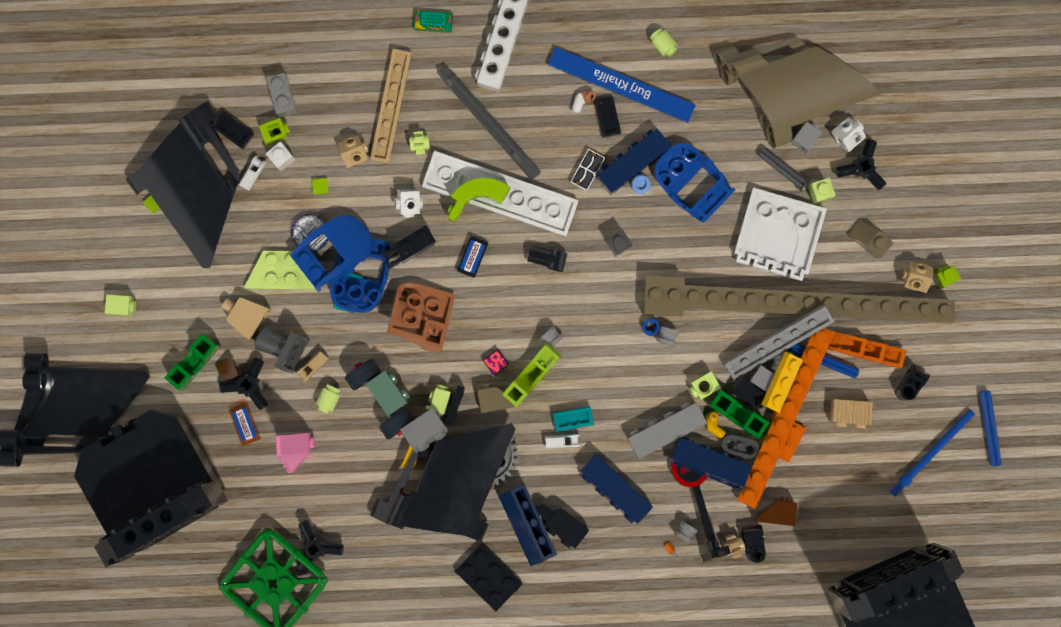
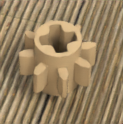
[722,534,745,559]

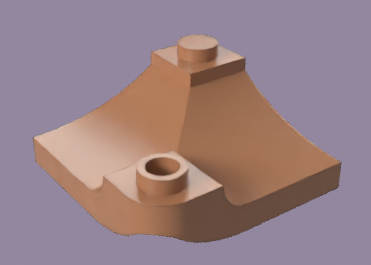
[387,283,455,354]

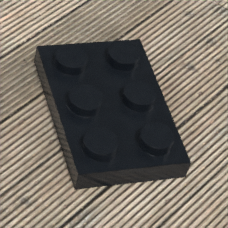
[454,543,523,612]

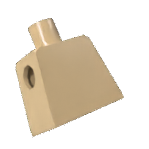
[221,297,271,341]

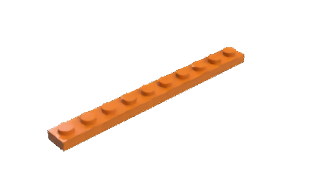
[737,328,835,509]

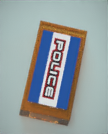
[229,403,261,446]

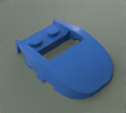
[655,143,735,223]
[290,215,374,292]
[330,239,391,313]

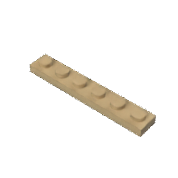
[370,49,412,164]

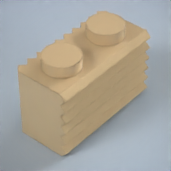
[830,399,873,429]

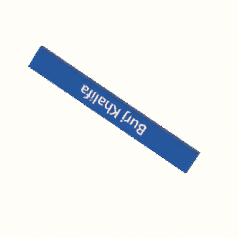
[548,47,696,123]

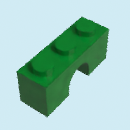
[164,334,221,391]
[708,390,769,439]

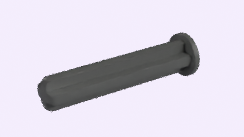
[759,148,810,192]

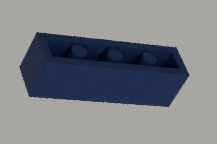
[597,128,671,196]
[668,437,751,490]
[580,454,653,524]
[498,484,557,566]

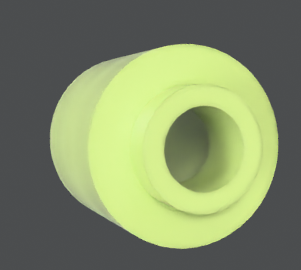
[650,28,678,57]
[315,384,341,414]

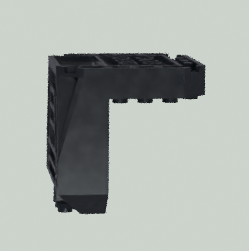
[74,410,228,568]
[827,543,975,627]

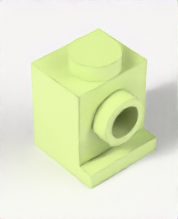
[426,384,452,414]

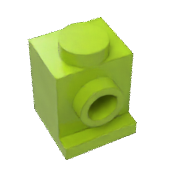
[259,118,291,147]
[933,264,961,289]

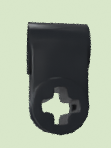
[895,364,930,401]
[730,376,766,409]
[742,525,766,563]

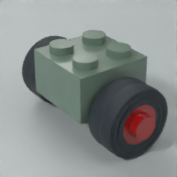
[345,358,415,440]

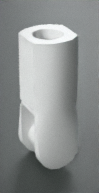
[238,155,267,191]
[545,434,580,449]

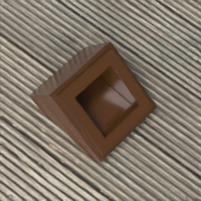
[216,358,241,382]

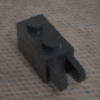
[380,225,436,269]
[537,505,589,549]

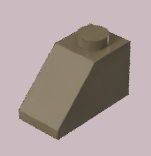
[848,220,894,259]
[477,384,519,413]

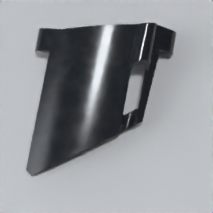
[125,101,240,269]
[0,353,151,467]
[370,423,516,542]

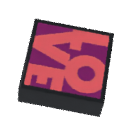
[483,349,509,376]

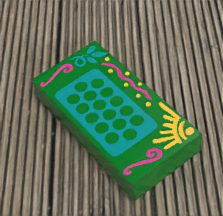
[414,10,453,33]

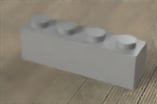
[627,401,707,459]

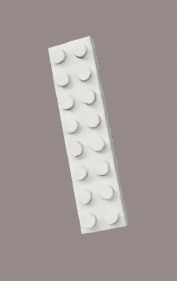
[422,151,579,237]

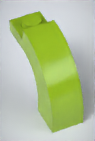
[447,178,511,223]
[502,343,562,407]

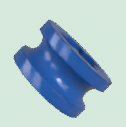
[642,318,660,336]

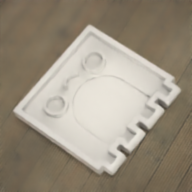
[734,187,827,281]

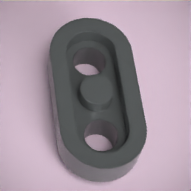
[721,434,760,459]

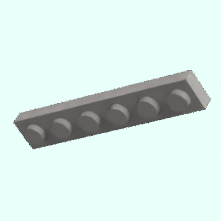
[723,304,835,379]

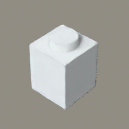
[266,142,296,171]

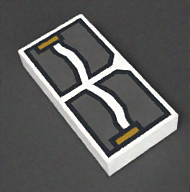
[570,149,605,192]

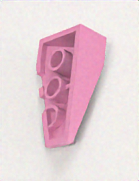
[276,433,315,473]

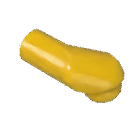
[705,412,726,439]

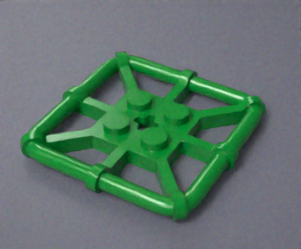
[218,528,328,627]

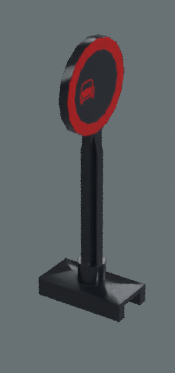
[671,464,731,563]

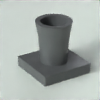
[255,326,310,374]

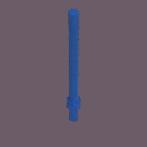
[890,409,975,497]

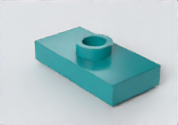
[553,406,594,432]

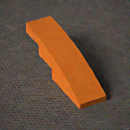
[827,331,907,369]

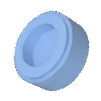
[631,175,651,194]

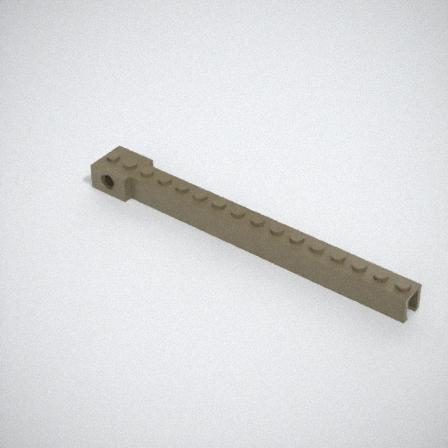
[643,275,955,324]

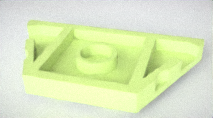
[245,251,316,290]

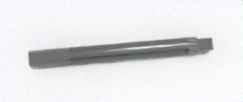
[438,66,541,181]

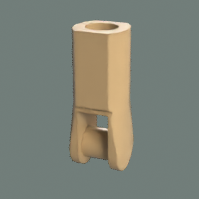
[296,350,329,383]

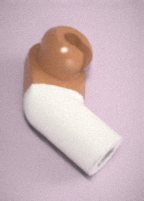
[571,90,596,114]

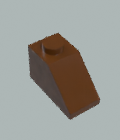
[754,497,798,526]

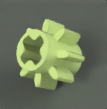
[409,131,430,155]

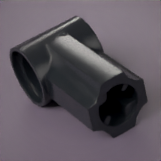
[527,246,568,272]

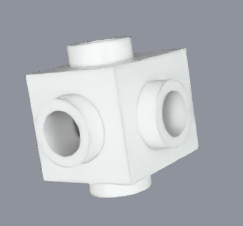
[831,117,866,152]
[394,189,423,218]

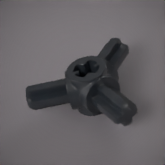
[835,139,886,190]
[219,357,268,410]
[296,520,344,572]

